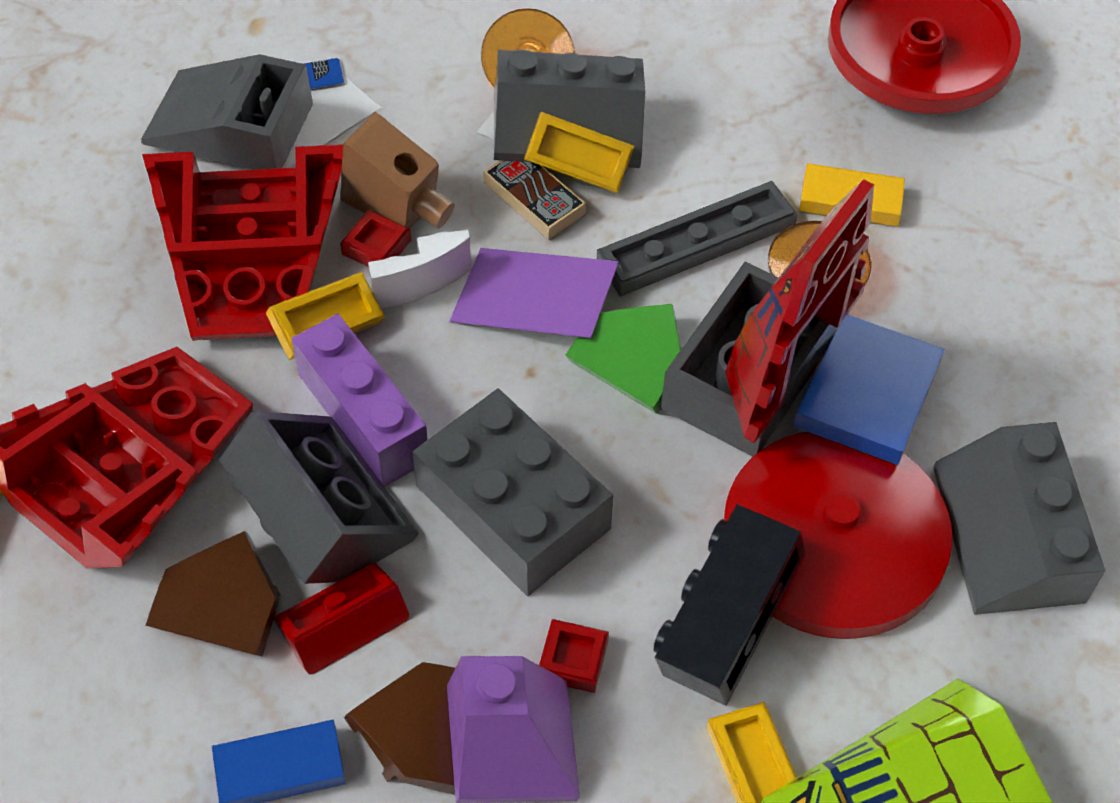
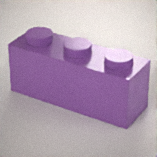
[291,313,428,487]

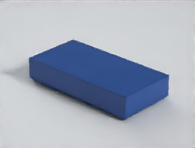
[211,719,346,803]

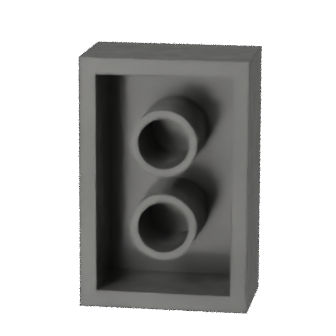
[661,261,835,457]
[412,388,613,597]

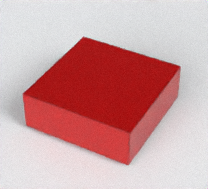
[340,210,412,267]
[539,619,609,693]

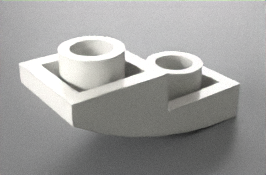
[368,229,471,309]

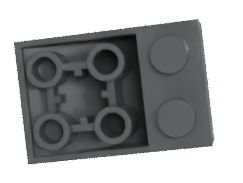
[141,54,313,170]

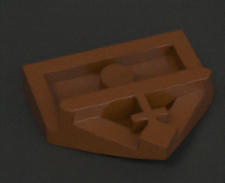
[145,531,281,657]
[344,662,455,795]

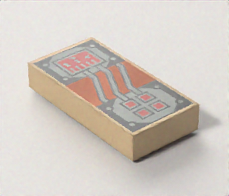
[483,160,586,240]

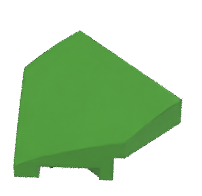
[565,304,682,414]

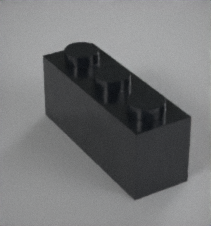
[653,504,805,706]

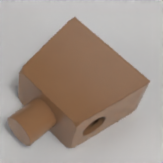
[340,112,455,229]

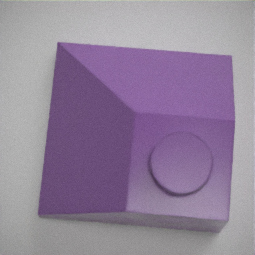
[447,656,580,803]

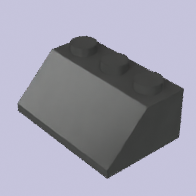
[494,50,645,168]
[219,411,419,584]
[933,422,1105,615]

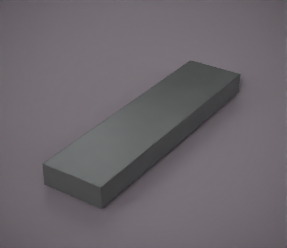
[597,181,798,297]

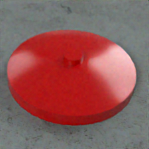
[828,0,1021,114]
[723,432,952,639]

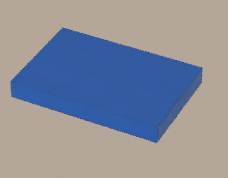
[793,315,945,465]

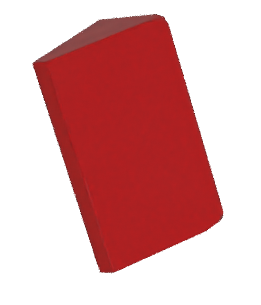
[274,562,409,675]

